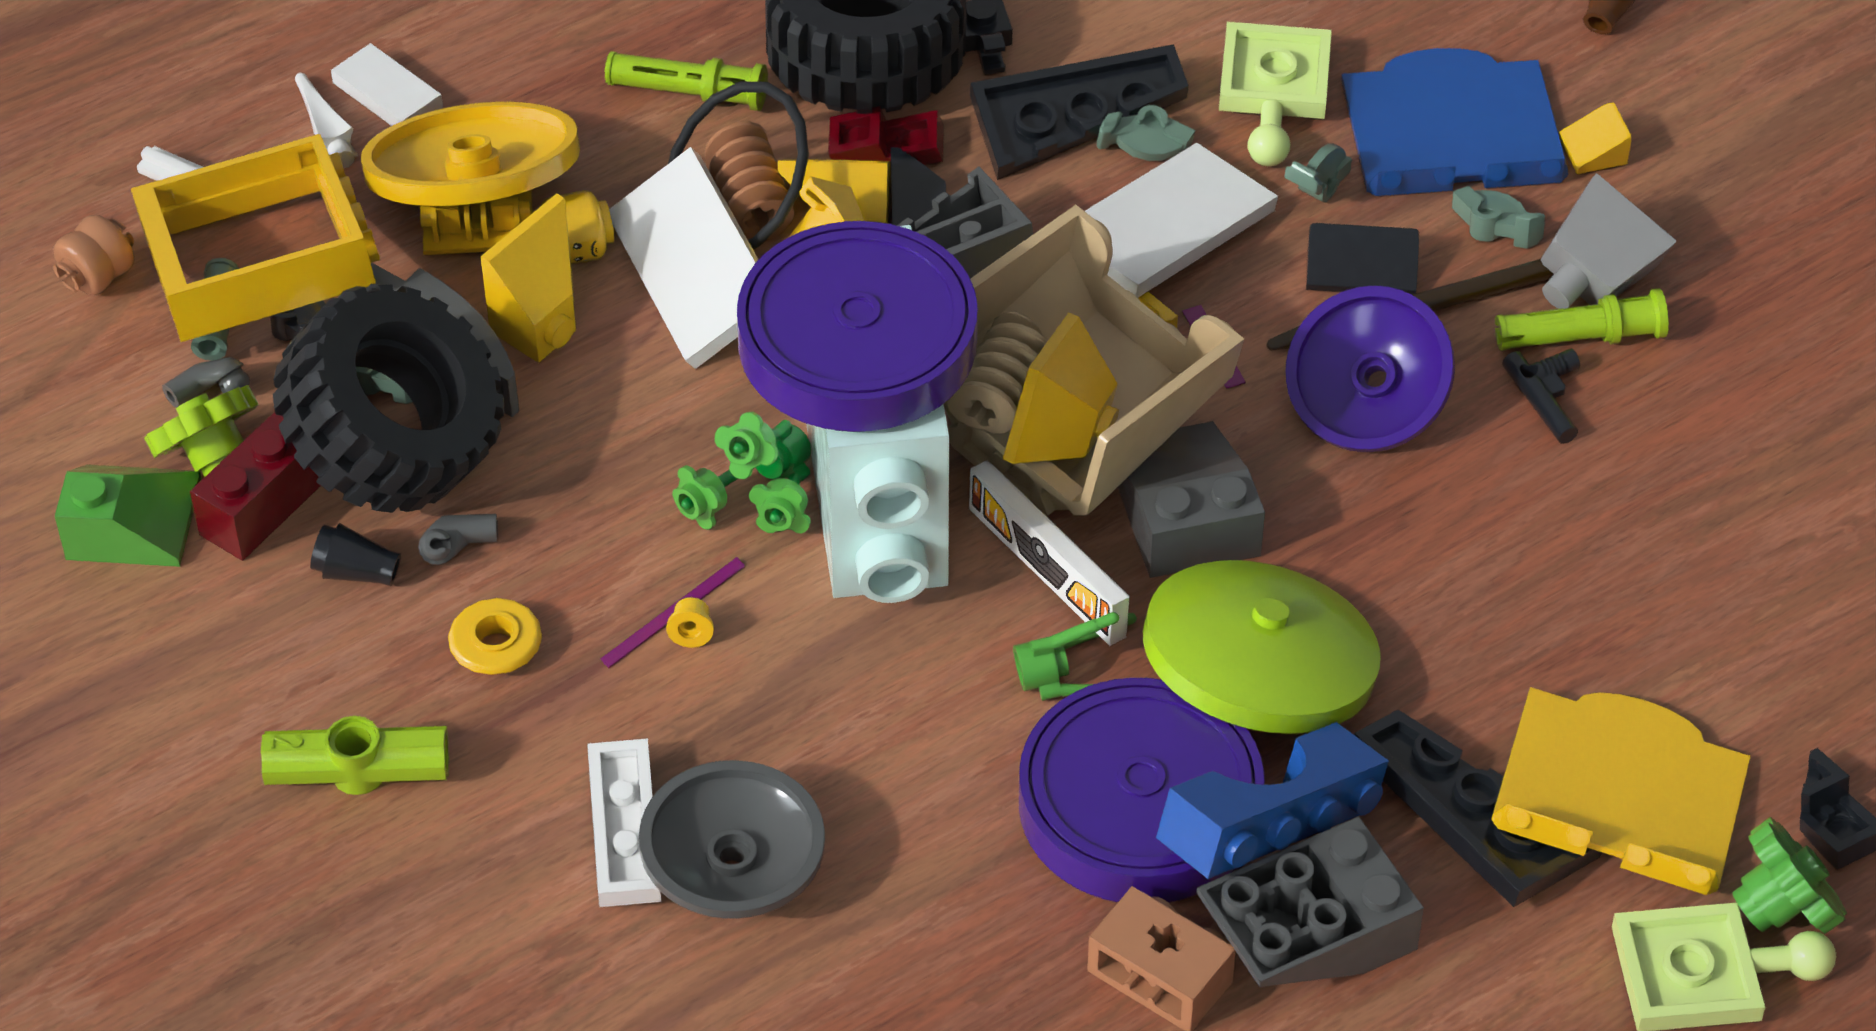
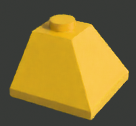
[778,159,891,224]
[481,193,576,363]
[1003,312,1119,464]

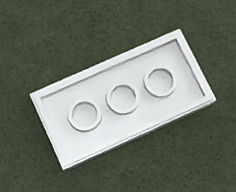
[1085,143,1278,298]
[609,147,758,369]

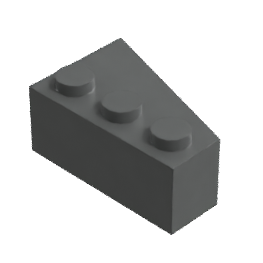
[897,167,1033,279]

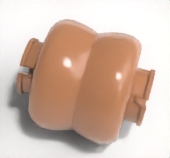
[53,215,134,295]

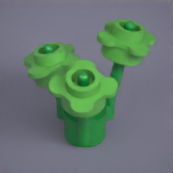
[672,412,811,533]

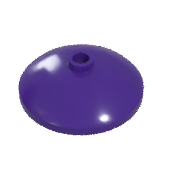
[1285,286,1455,452]

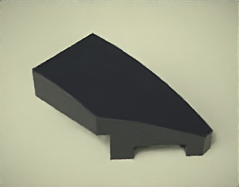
[891,147,946,226]
[1800,748,1876,870]

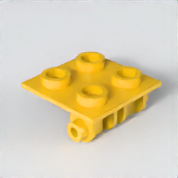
[420,190,532,255]

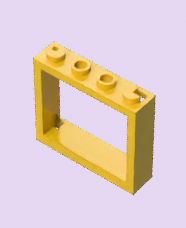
[130,134,380,342]

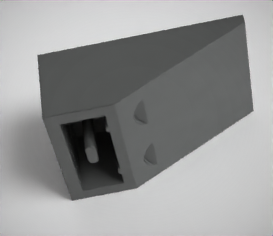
[1197,816,1424,987]

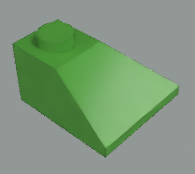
[55,464,201,567]

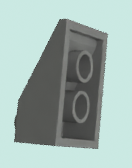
[1117,421,1265,578]

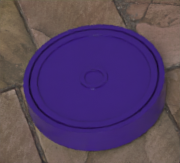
[737,221,978,432]
[1019,678,1264,903]

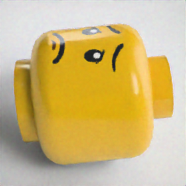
[541,190,614,265]

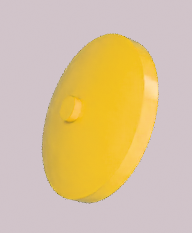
[361,102,580,206]

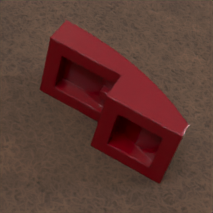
[828,106,944,165]

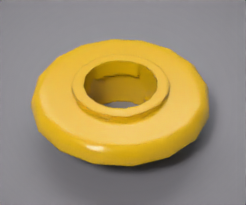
[448,598,542,675]

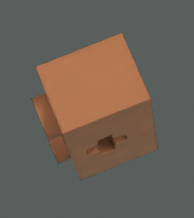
[1087,886,1236,1031]

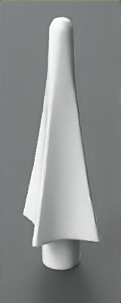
[295,73,358,168]

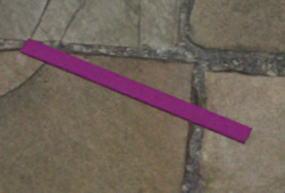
[600,557,745,668]

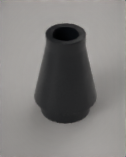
[310,523,401,586]

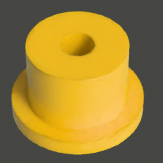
[666,597,714,648]

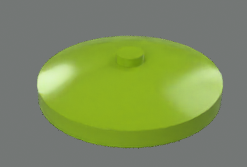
[1143,560,1381,734]

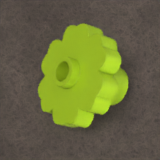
[144,385,259,477]

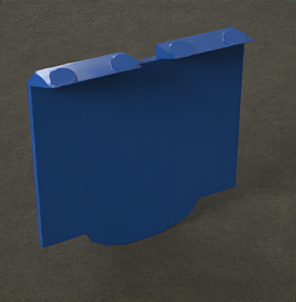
[1341,48,1568,196]

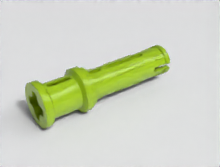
[605,51,768,111]
[1495,288,1669,351]

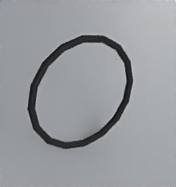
[668,82,809,249]

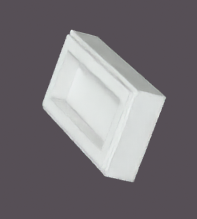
[331,43,443,126]

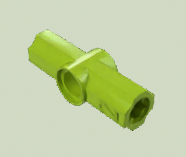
[261,716,449,795]

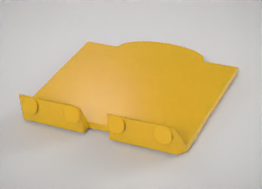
[1491,687,1750,895]

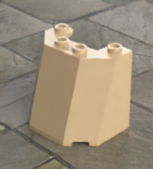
[943,205,1244,516]

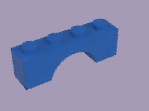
[1156,722,1389,879]

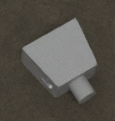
[1541,173,1676,309]

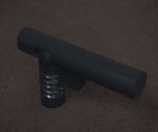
[1502,348,1580,444]

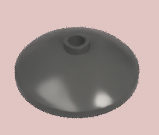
[639,760,825,919]

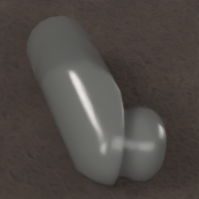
[162,357,250,408]
[418,514,498,565]

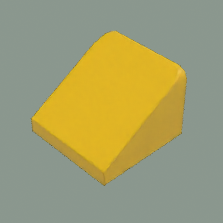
[1559,102,1632,174]

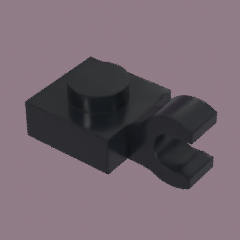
[965,0,1013,75]

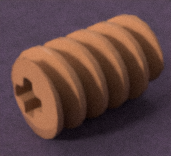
[704,121,794,240]

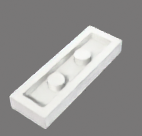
[587,738,661,907]

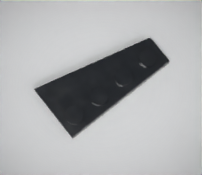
[970,44,1189,180]
[1354,710,1602,907]

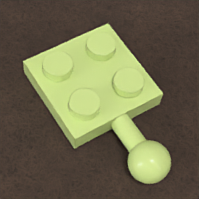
[1219,22,1332,167]
[1612,902,1836,1031]

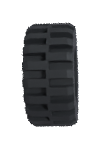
[765,0,966,114]
[273,284,504,513]

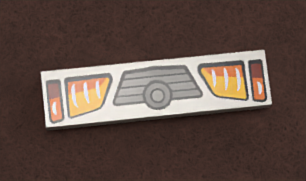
[969,460,1129,646]

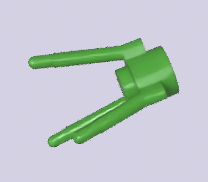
[1013,612,1137,701]

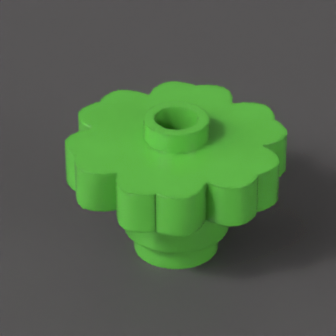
[1732,817,1847,934]

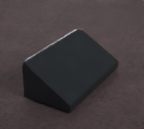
[1306,223,1419,295]

